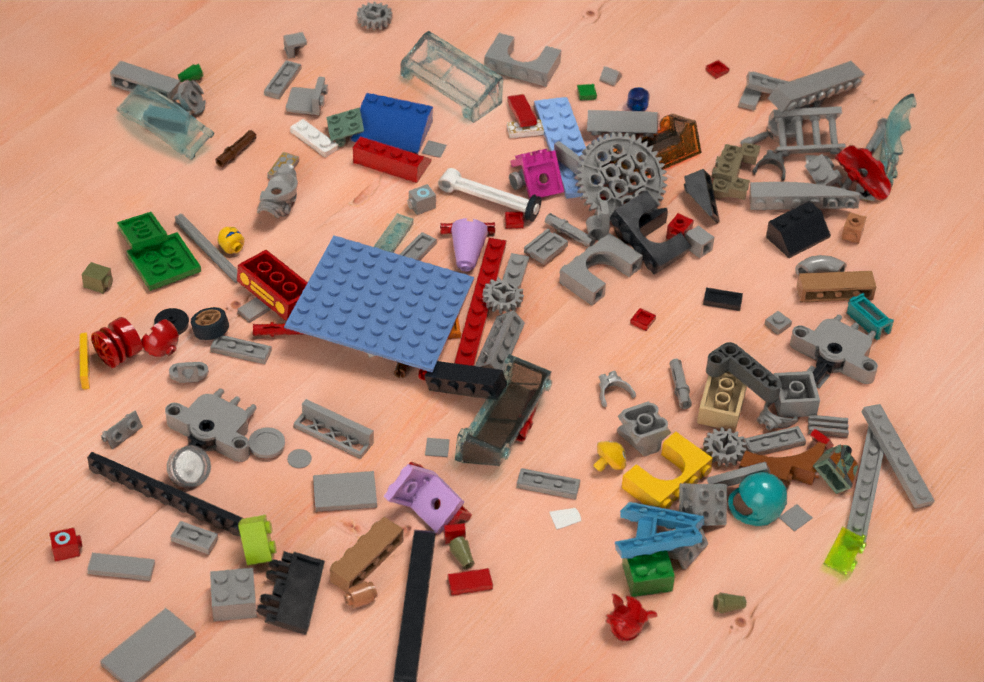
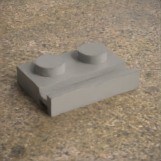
[524,229,568,265]

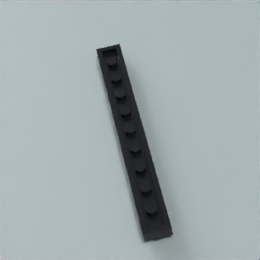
[87,452,243,537]

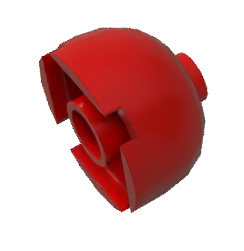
[141,319,179,357]

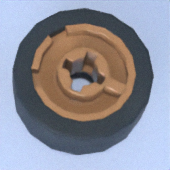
[191,307,229,340]

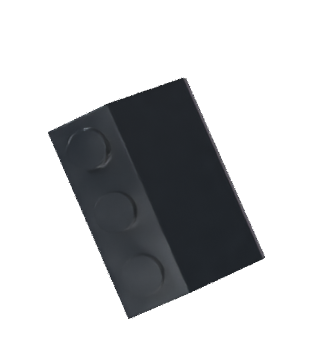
[766,201,831,258]

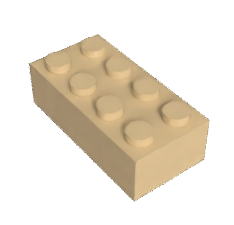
[697,371,747,432]

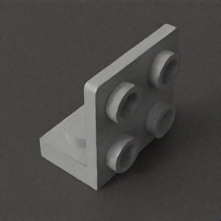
[679,483,727,526]

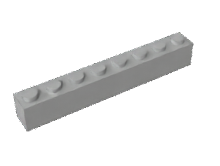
[768,61,865,113]

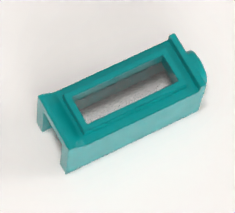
[847,293,894,340]

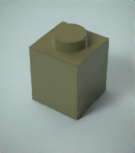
[81,262,113,294]

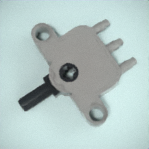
[790,315,878,385]
[165,388,257,462]

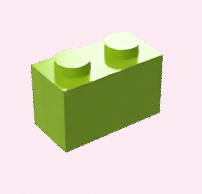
[238,515,277,565]

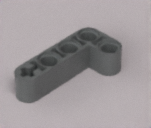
[706,342,782,403]

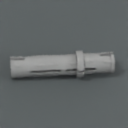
[545,213,596,247]
[669,359,692,409]

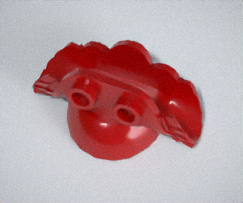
[835,145,892,201]

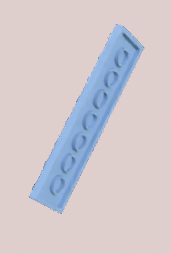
[534,97,597,199]

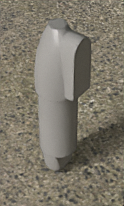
[740,132,769,145]

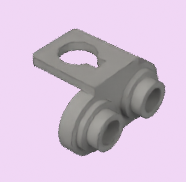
[169,362,209,383]

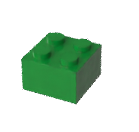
[622,550,675,597]

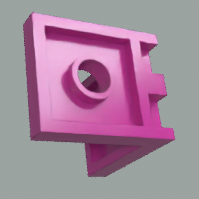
[510,148,564,199]

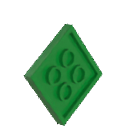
[126,232,202,291]

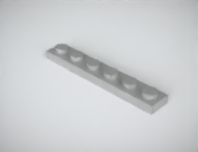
[861,404,935,509]

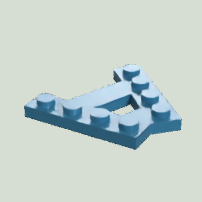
[615,502,704,559]

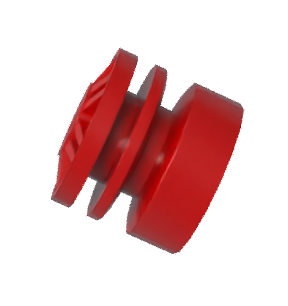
[91,317,143,368]

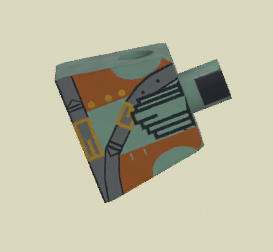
[813,444,858,494]

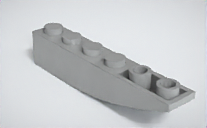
[749,182,860,210]

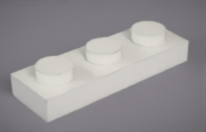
[290,119,338,158]

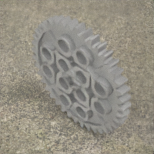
[574,132,667,221]

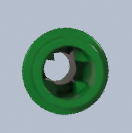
[177,64,204,83]

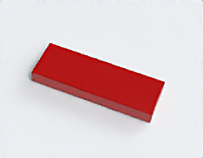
[507,94,537,127]

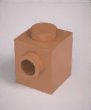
[841,212,867,244]

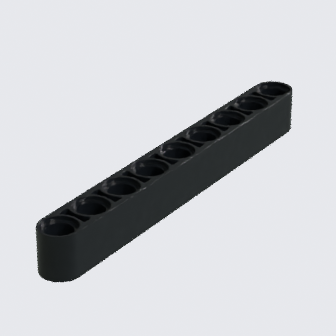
[393,530,435,682]

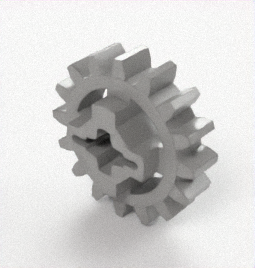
[357,1,392,30]
[483,277,524,314]
[703,427,747,467]

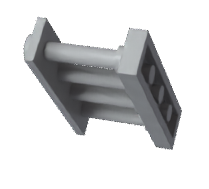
[770,106,846,157]

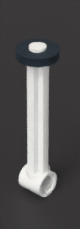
[438,168,541,222]

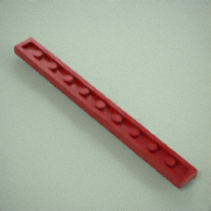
[454,238,507,366]

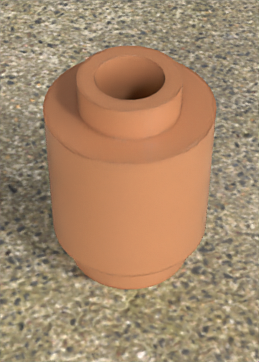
[344,581,378,609]

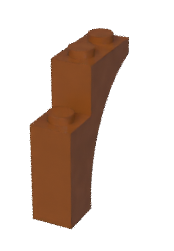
[739,442,826,487]

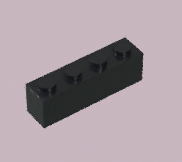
[424,361,507,400]

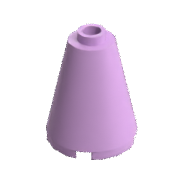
[451,218,488,272]

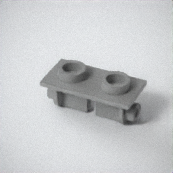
[101,410,143,449]

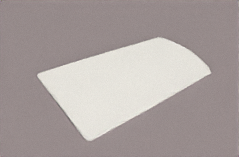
[549,508,581,529]

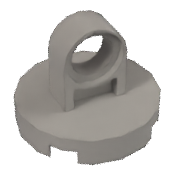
[171,80,206,115]

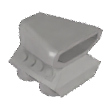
[617,401,671,456]

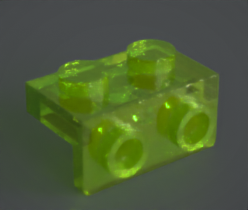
[823,527,867,576]

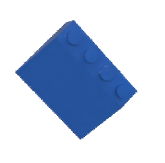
[351,93,433,154]

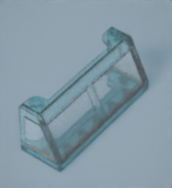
[400,31,503,123]

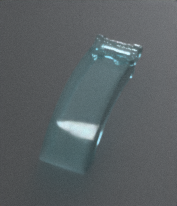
[116,84,215,160]
[879,94,917,187]

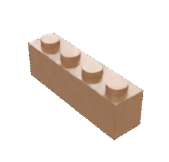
[796,271,877,302]
[330,517,403,592]

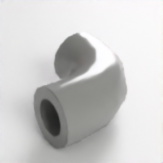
[795,255,847,276]

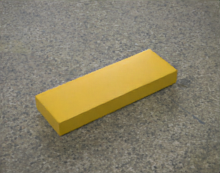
[79,332,90,389]

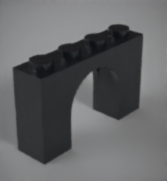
[610,191,692,274]

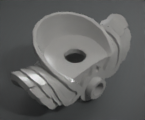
[257,163,298,218]

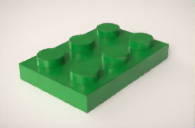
[117,211,169,251]

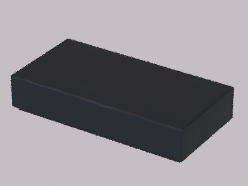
[703,287,743,311]

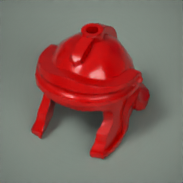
[605,593,658,641]

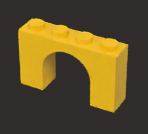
[621,432,713,509]

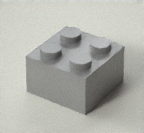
[774,371,820,418]
[210,568,257,622]

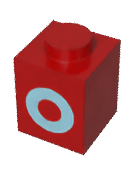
[49,527,83,562]

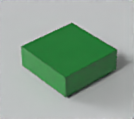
[577,84,597,101]

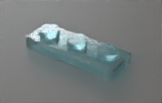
[374,213,414,253]

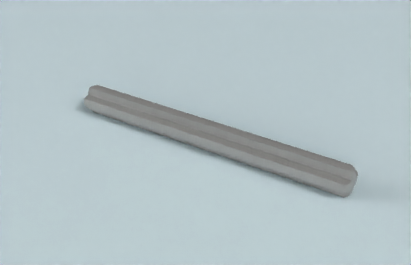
[175,213,238,283]

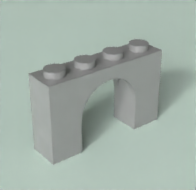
[484,33,561,87]
[559,233,643,306]

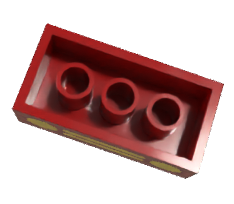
[237,249,308,322]

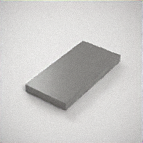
[100,608,196,682]

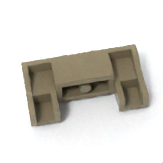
[711,142,760,200]

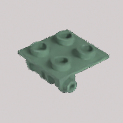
[326,107,365,146]

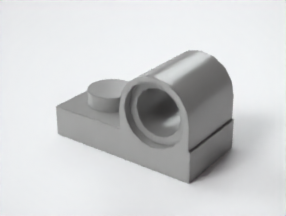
[586,201,610,240]

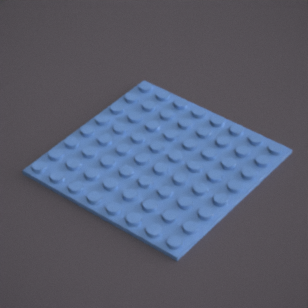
[284,236,474,373]

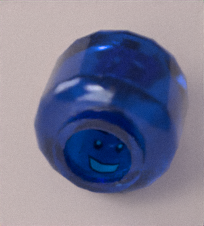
[627,87,650,112]

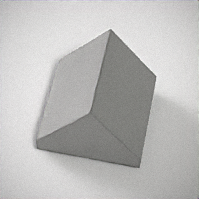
[600,66,622,86]

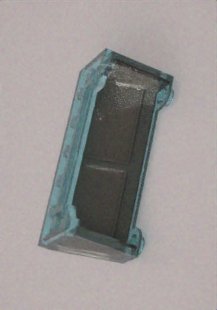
[455,354,553,466]

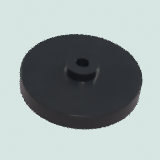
[154,308,189,335]

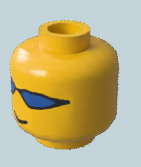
[217,227,245,254]

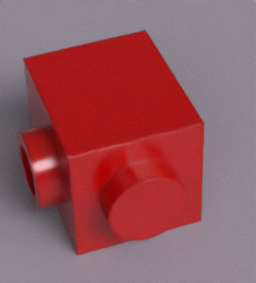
[666,213,694,240]

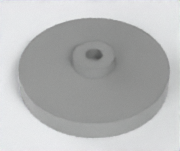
[249,427,285,458]

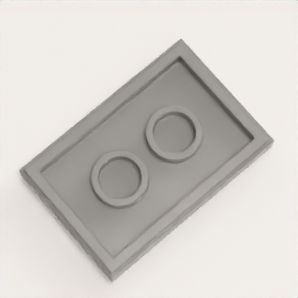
[313,471,377,512]

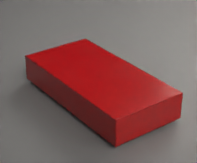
[447,568,493,596]

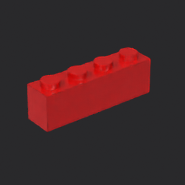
[353,136,432,183]

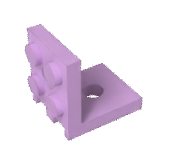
[384,464,465,534]

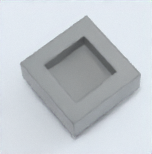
[764,311,792,335]

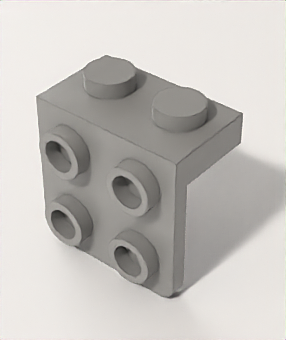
[286,76,328,115]

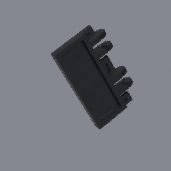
[256,551,325,635]

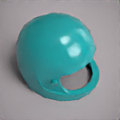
[728,472,787,526]

